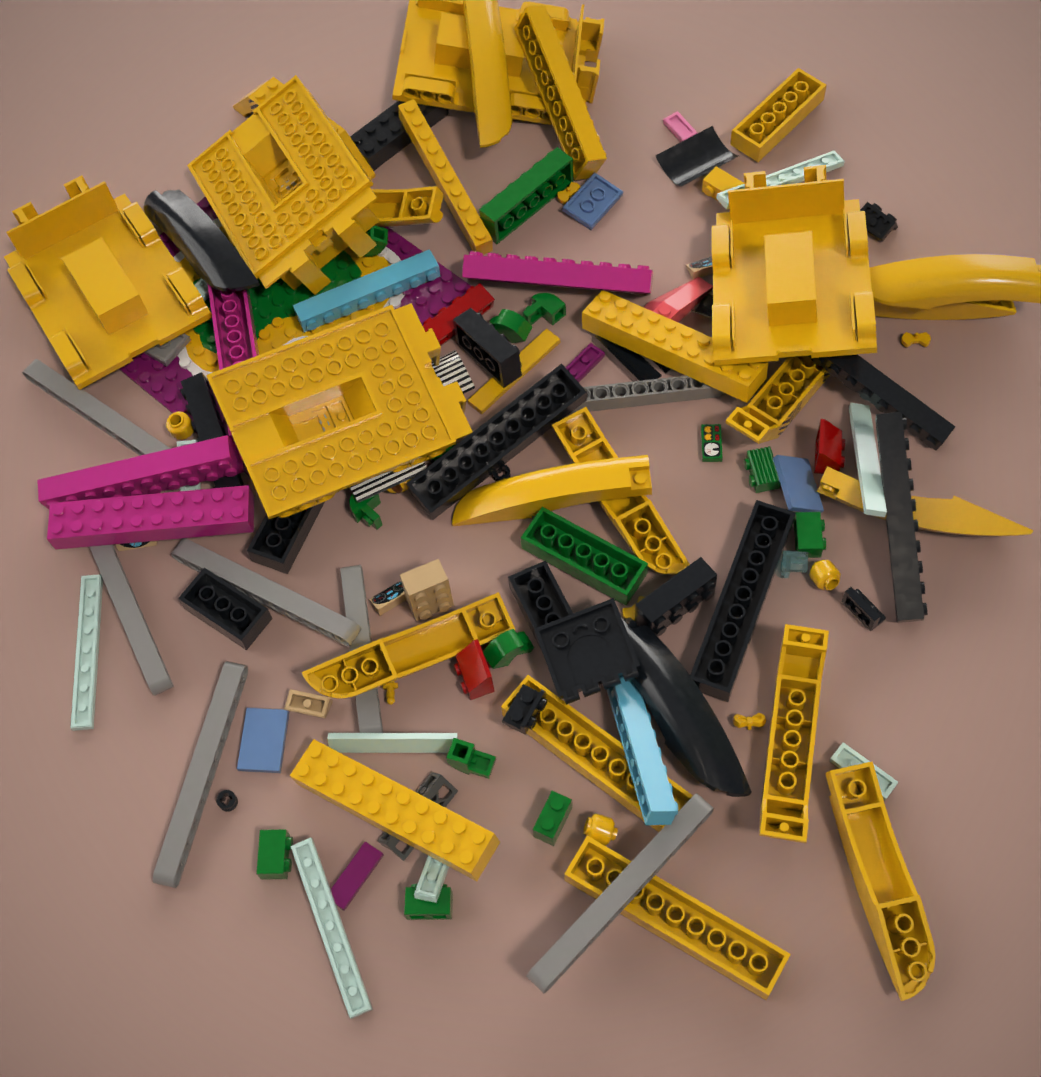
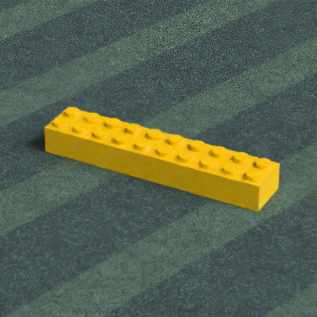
[514,5,607,180]
[582,290,768,403]
[501,675,693,832]
[290,739,500,881]
[564,836,791,1000]

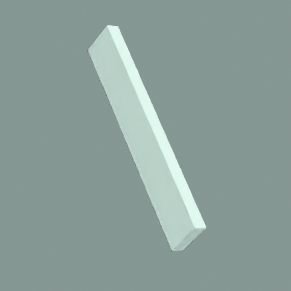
[327,733,458,753]

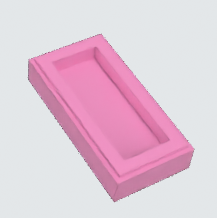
[663,111,698,142]

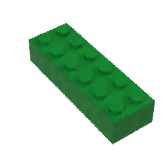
[479,147,574,245]
[521,507,648,606]

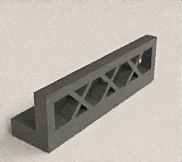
[377,772,458,861]

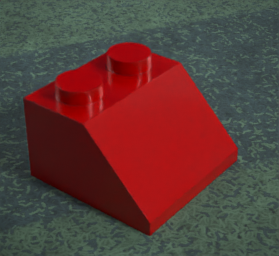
[814,419,846,474]
[454,639,495,700]

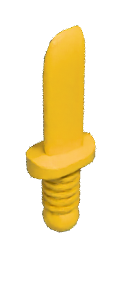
[382,681,398,705]

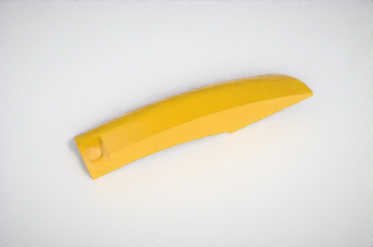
[463,0,512,148]
[870,254,1041,310]
[552,407,690,575]

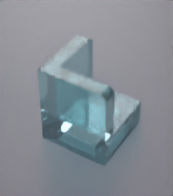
[780,550,808,579]

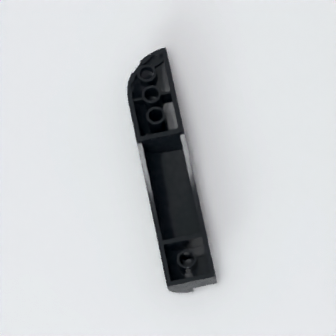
[144,189,259,291]
[622,617,752,797]

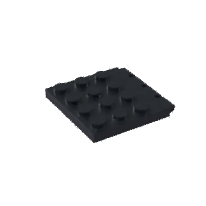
[534,598,641,705]

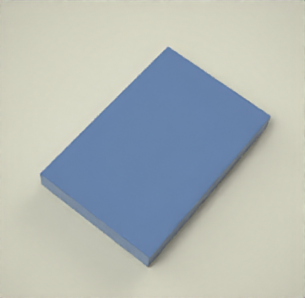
[562,173,623,230]
[773,455,824,514]
[237,708,290,773]

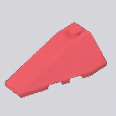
[644,277,713,323]

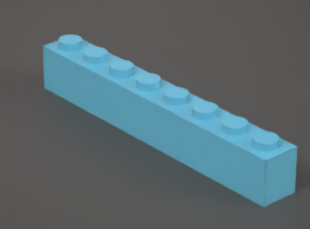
[293,249,440,332]
[606,676,678,825]

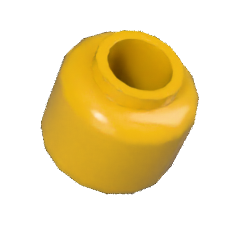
[166,411,194,440]
[809,560,841,590]
[583,814,618,846]

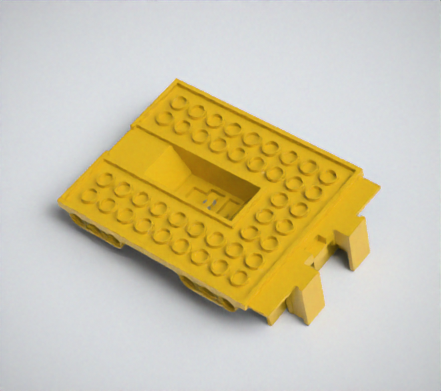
[392,0,605,125]
[187,75,380,295]
[712,165,877,366]
[4,175,212,390]
[206,303,473,519]

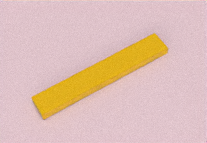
[468,328,561,414]

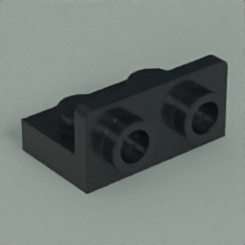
[860,202,898,242]
[841,587,886,632]
[502,684,548,735]

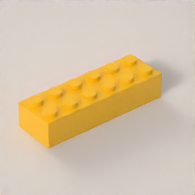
[730,68,827,162]

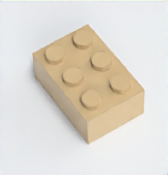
[400,559,454,621]

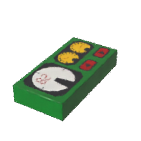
[701,424,723,462]

